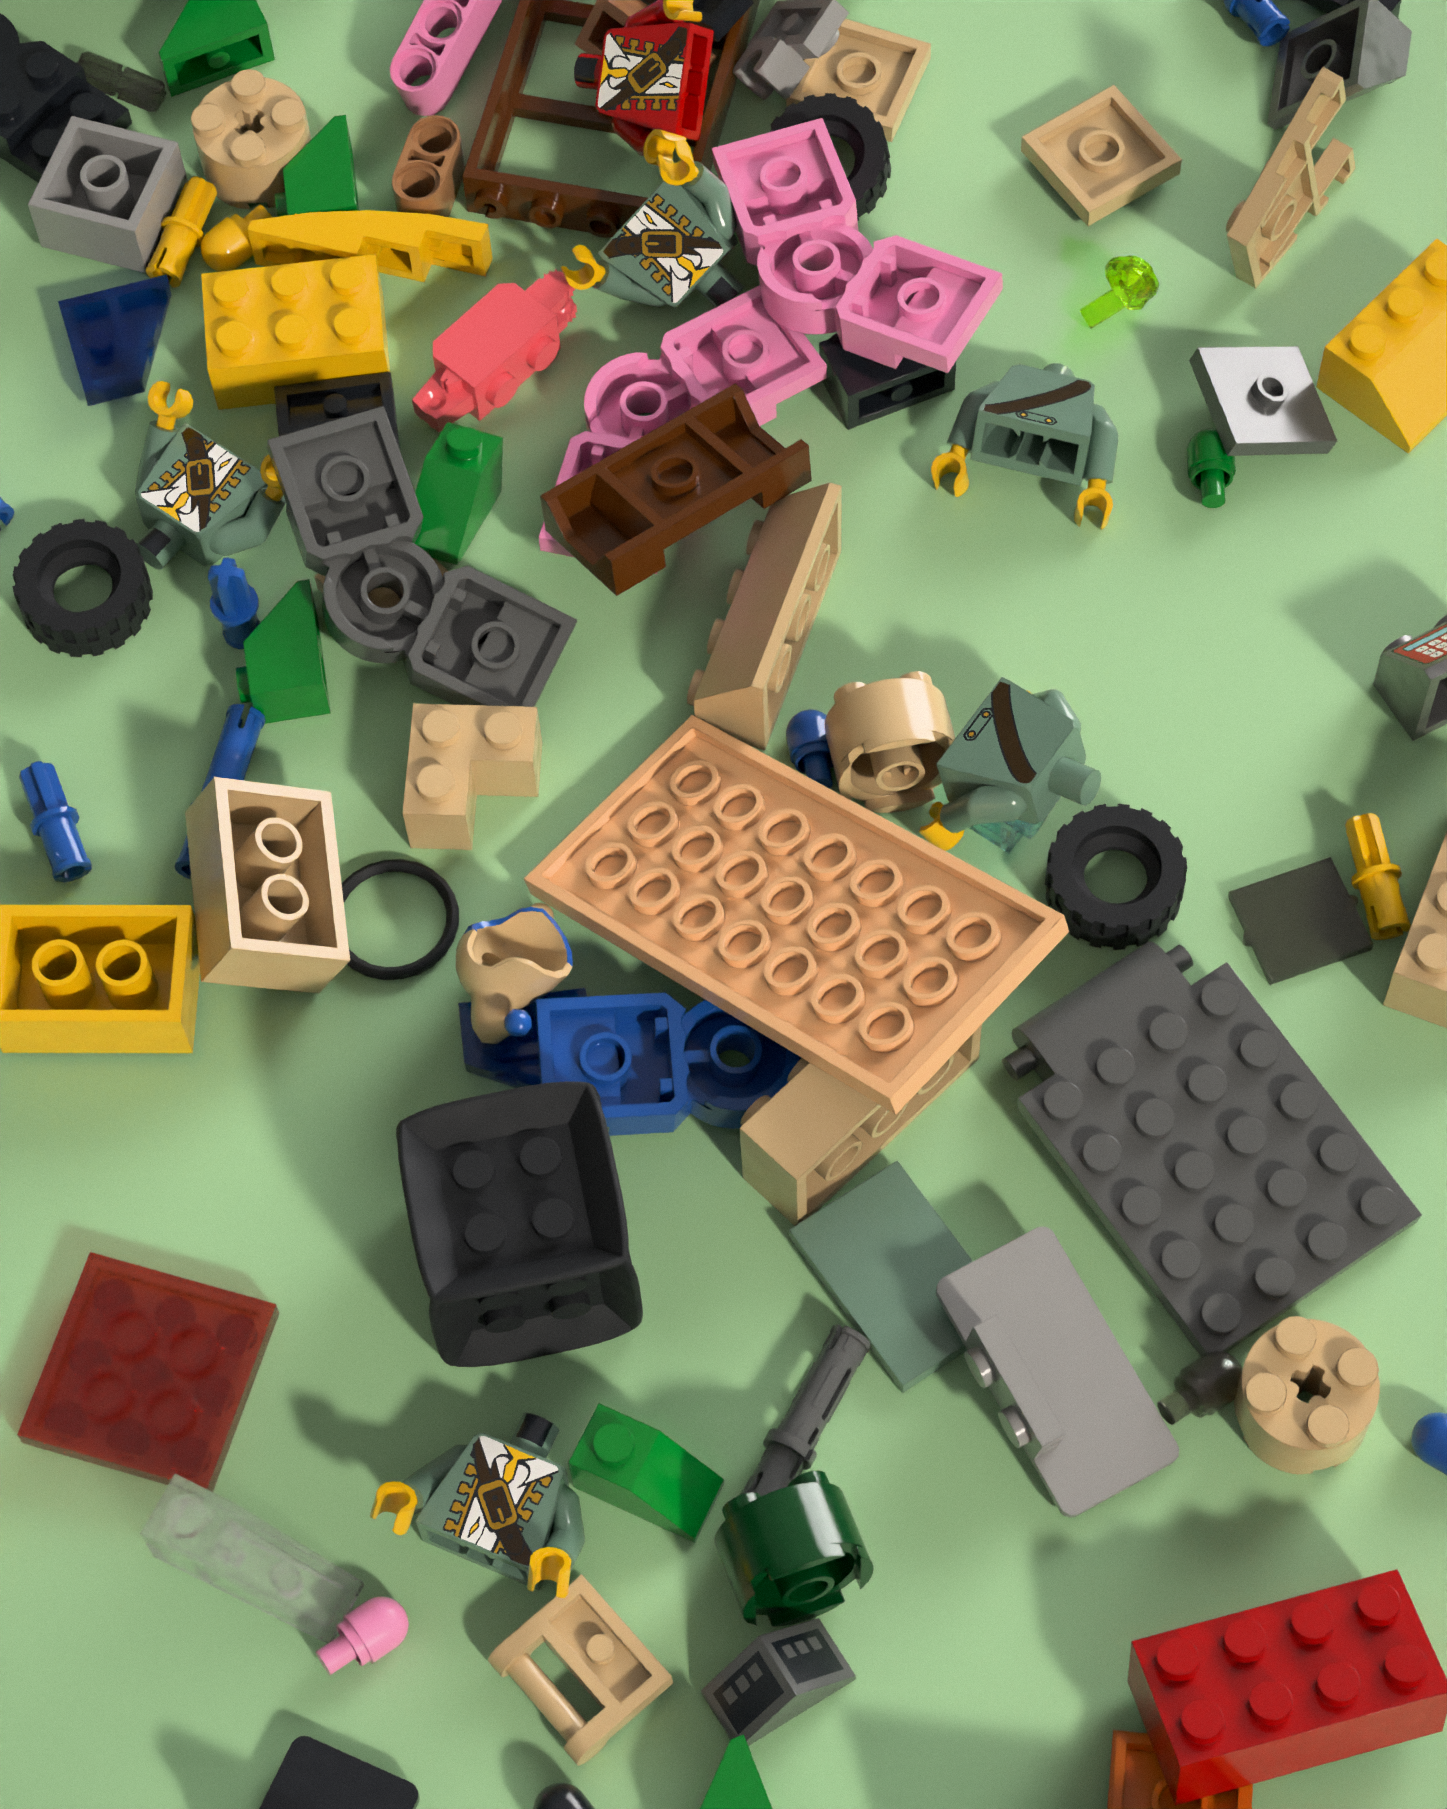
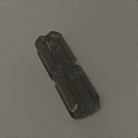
[76,51,167,112]

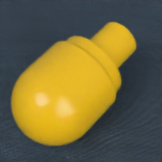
[201,204,273,272]

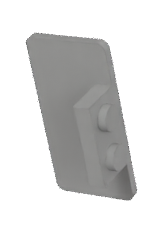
[936,1226,1179,1518]

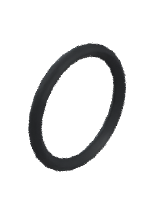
[341,859,459,980]

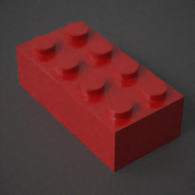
[1127,1569,1447,1806]

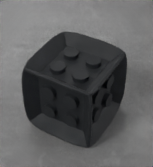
[396,1081,643,1367]

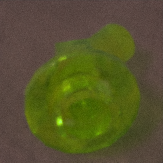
[1079,255,1159,329]

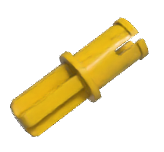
[146,176,217,288]
[1345,813,1411,940]

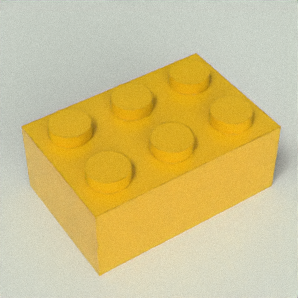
[201,254,390,410]
[0,905,200,1053]

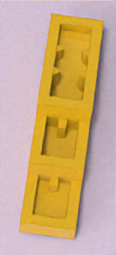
[247,210,493,283]

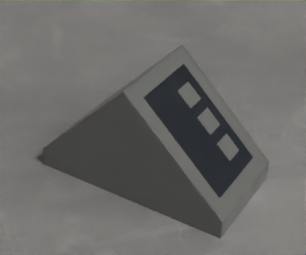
[701,1618,856,1746]

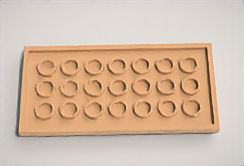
[524,715,1069,1114]

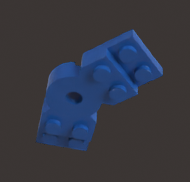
[535,992,801,1136]

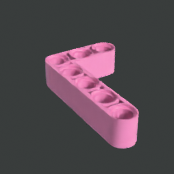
[390,0,502,116]

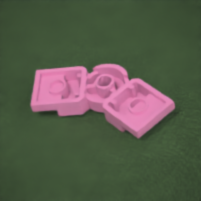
[712,118,1003,373]
[538,285,827,574]

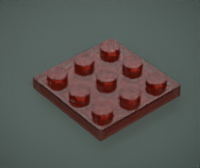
[17,1252,280,1498]

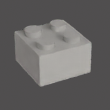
[28,116,188,273]

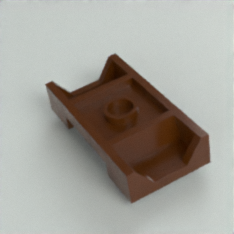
[540,383,812,596]

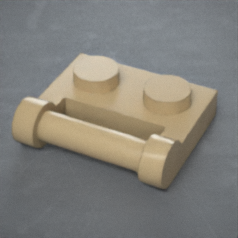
[488,1574,673,1766]

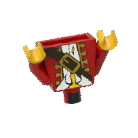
[574,0,714,166]

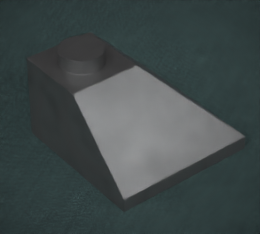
[1267,0,1412,130]

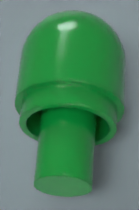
[1187,428,1236,508]

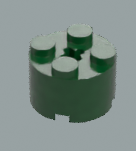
[714,1471,874,1627]

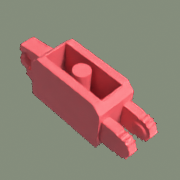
[412,269,577,432]

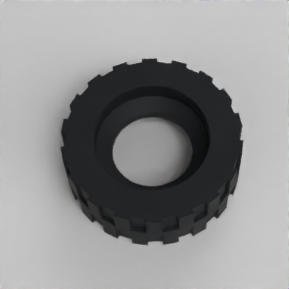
[770,93,891,221]
[12,519,153,657]
[1045,804,1187,950]

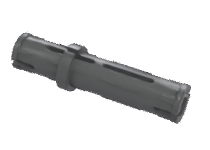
[740,1324,871,1496]

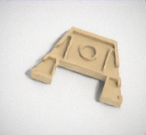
[1226,67,1356,289]

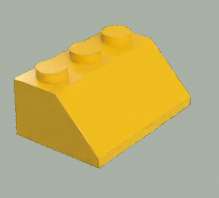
[1316,239,1447,454]

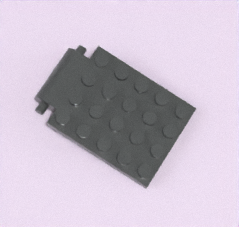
[1002,942,1422,1365]

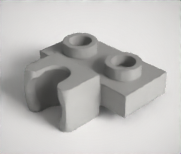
[733,0,849,100]

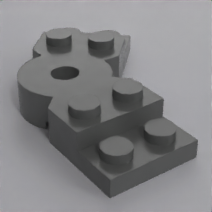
[267,406,577,707]

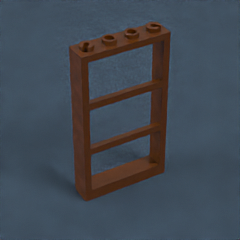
[462,0,760,238]

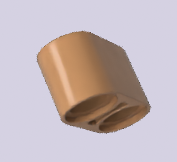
[392,115,465,217]

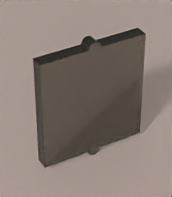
[1228,857,1374,985]

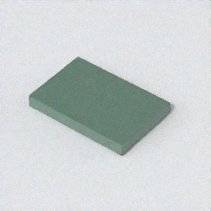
[789,1161,973,1393]

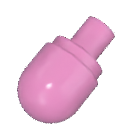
[315,1596,409,1675]

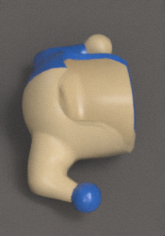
[456,903,573,1044]

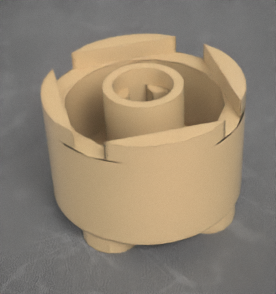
[191,69,311,209]
[824,671,955,813]
[1234,1316,1380,1475]

